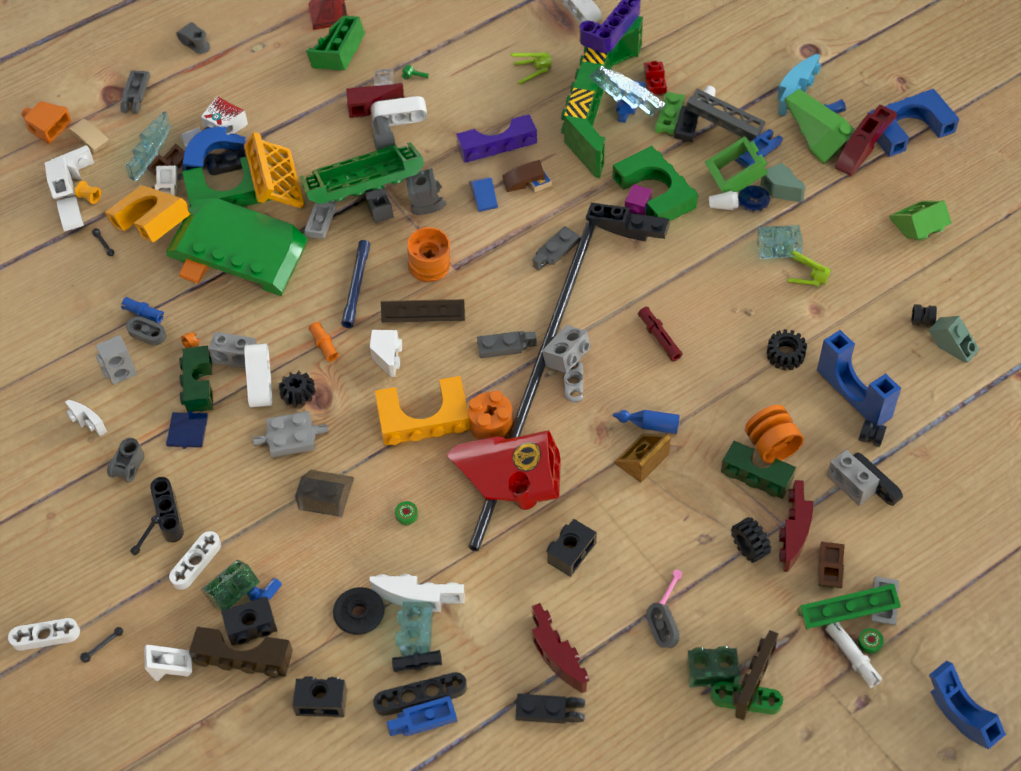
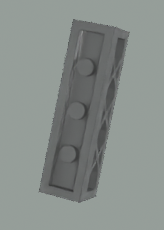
[686,88,766,141]

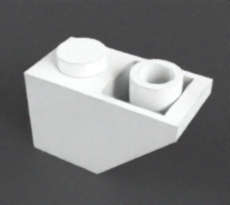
[45,157,75,200]
[370,330,402,377]

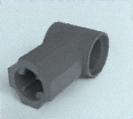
[371,116,396,150]

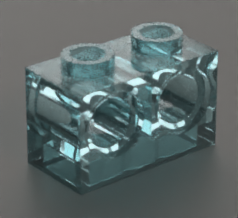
[757,225,803,259]
[396,602,433,656]

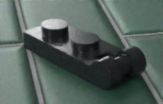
[206,149,247,175]

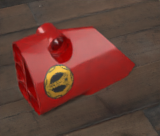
[446,430,561,510]

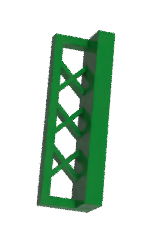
[797,584,901,630]

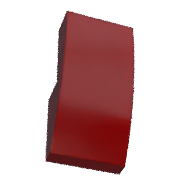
[644,61,667,95]

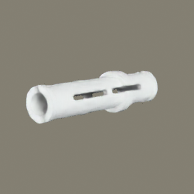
[826,622,883,688]

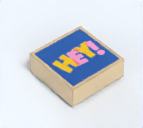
[529,168,552,192]

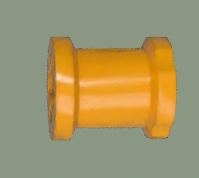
[75,181,102,204]

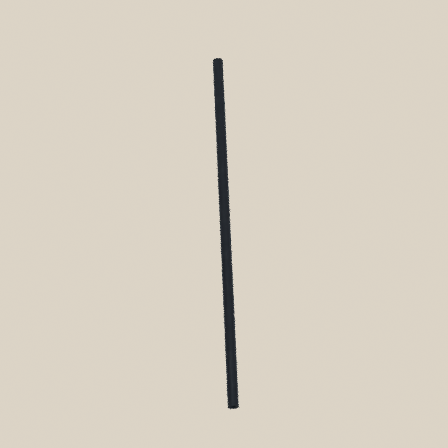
[468,221,596,552]

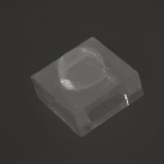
[374,69,394,86]

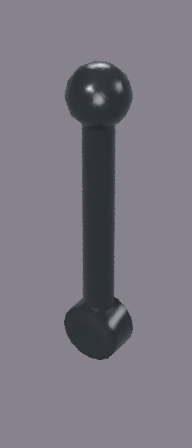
[92,228,115,257]
[130,515,160,555]
[80,627,123,663]

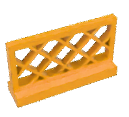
[244,132,305,209]

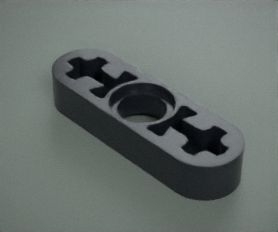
[853,452,903,506]

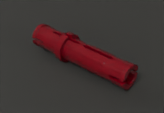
[638,307,683,361]

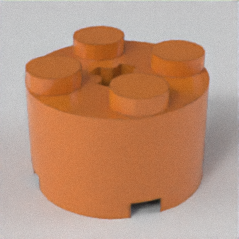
[468,390,513,440]

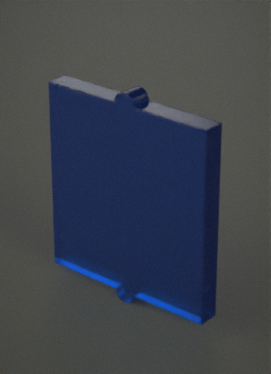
[166,411,208,449]

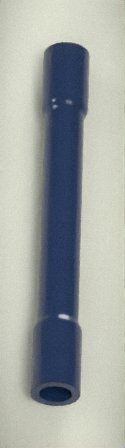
[341,240,370,328]

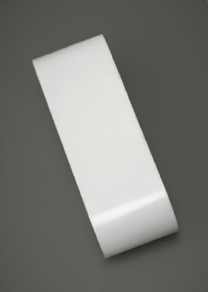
[562,0,602,24]
[371,96,427,126]
[244,343,273,408]

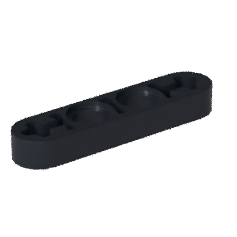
[373,672,467,716]

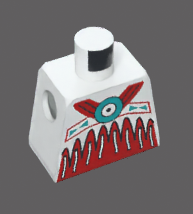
[201,96,248,135]

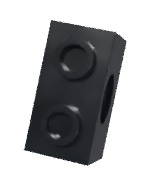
[546,519,597,577]
[221,596,278,646]
[292,676,347,717]

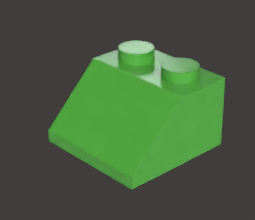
[889,200,952,241]

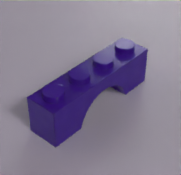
[456,114,537,163]

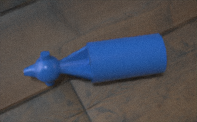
[613,410,680,434]

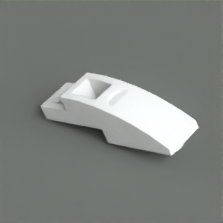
[370,574,465,612]

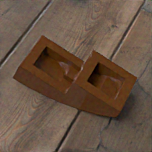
[147,143,185,176]
[502,160,545,192]
[818,541,845,589]

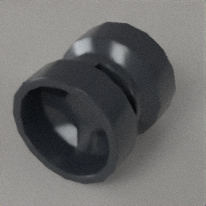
[911,304,937,327]
[858,419,887,448]

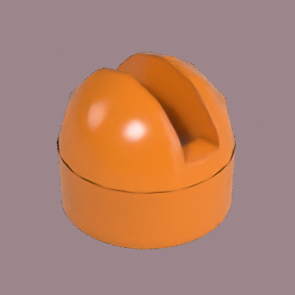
[181,332,200,348]

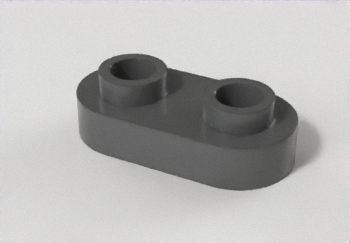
[126,317,166,345]
[646,603,680,648]

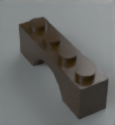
[189,627,293,677]

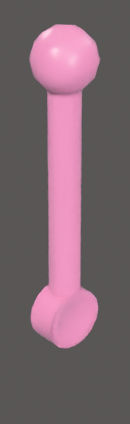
[658,570,682,604]

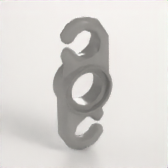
[564,361,584,403]

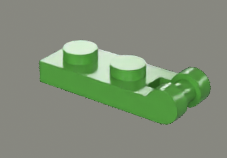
[655,92,685,136]

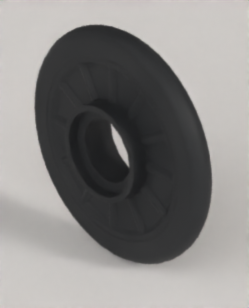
[333,587,385,635]

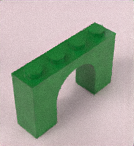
[612,146,698,221]
[182,157,270,207]

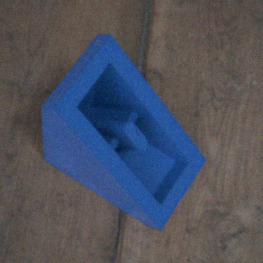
[469,177,498,212]

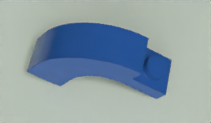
[182,127,245,171]
[929,661,1006,749]

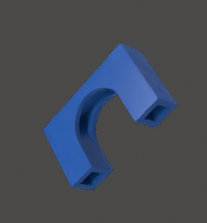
[867,88,959,157]
[817,330,901,427]

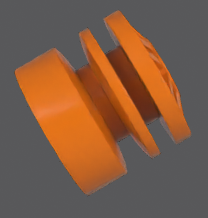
[407,227,450,282]
[744,405,805,464]

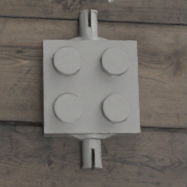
[253,411,328,458]

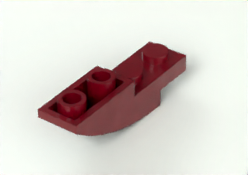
[835,104,897,176]
[779,480,814,572]
[532,603,589,693]

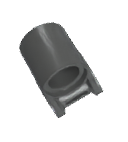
[176,22,210,54]
[107,438,144,483]

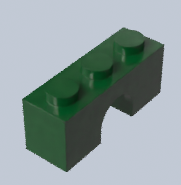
[179,345,213,413]
[721,440,796,499]

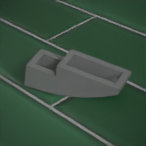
[363,187,394,223]

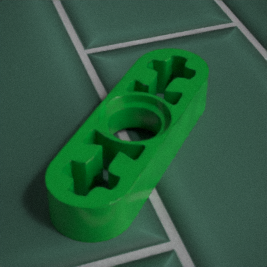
[710,682,783,715]

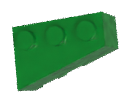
[306,16,365,71]

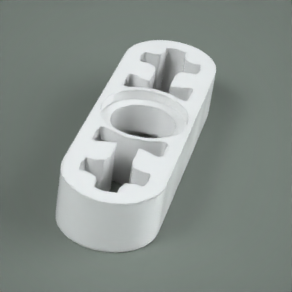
[169,531,221,590]
[8,618,80,651]

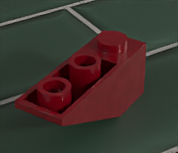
[346,83,405,118]

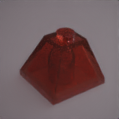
[308,0,347,30]

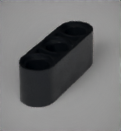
[150,477,184,543]

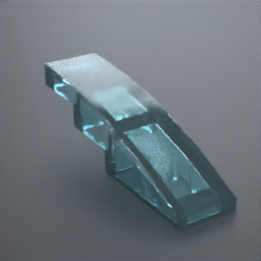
[589,66,665,116]
[125,111,171,182]

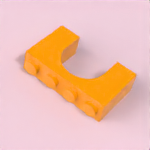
[105,185,190,243]
[375,376,470,446]

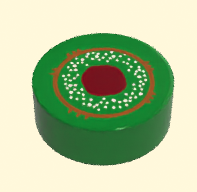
[395,501,418,525]
[858,628,884,654]

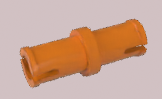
[308,322,339,362]

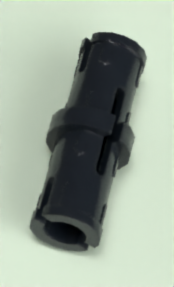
[392,650,442,673]

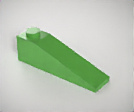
[785,89,855,164]

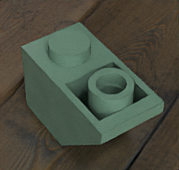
[760,162,806,202]
[929,316,979,363]

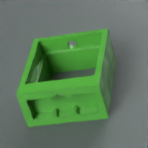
[705,136,768,193]

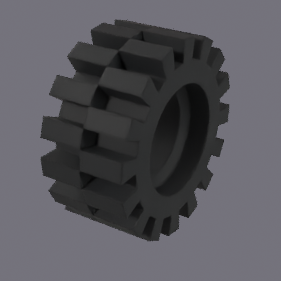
[766,329,807,370]
[731,517,772,563]

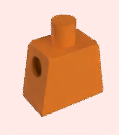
[22,101,72,144]

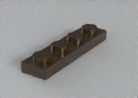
[381,299,465,323]
[733,630,778,721]

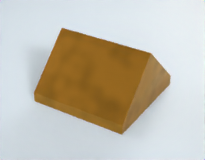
[614,434,671,483]

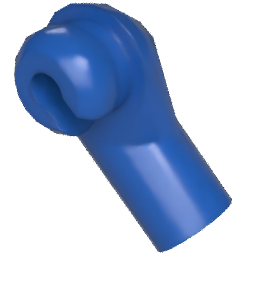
[246,578,282,601]

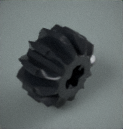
[279,370,316,408]

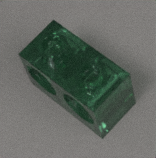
[201,559,260,611]
[686,646,740,687]

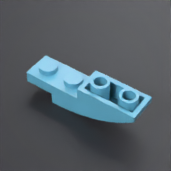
[777,54,821,116]

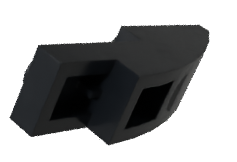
[586,202,670,242]

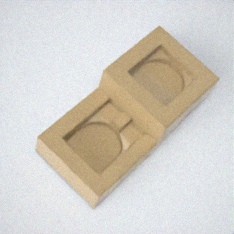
[69,118,109,154]

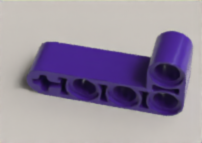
[580,0,641,53]

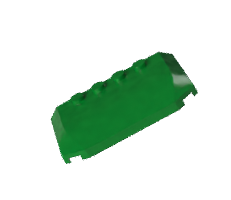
[299,142,424,204]
[166,198,308,296]

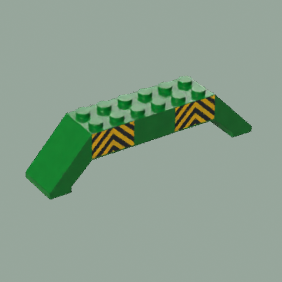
[561,16,643,178]

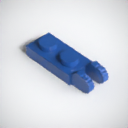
[734,129,783,168]

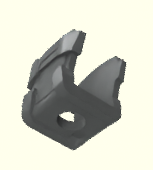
[406,168,446,215]

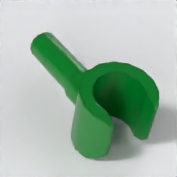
[402,65,429,80]

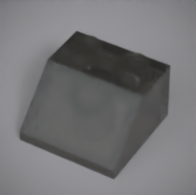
[295,470,354,517]

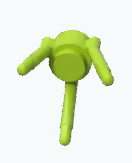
[510,52,552,84]
[787,251,831,287]

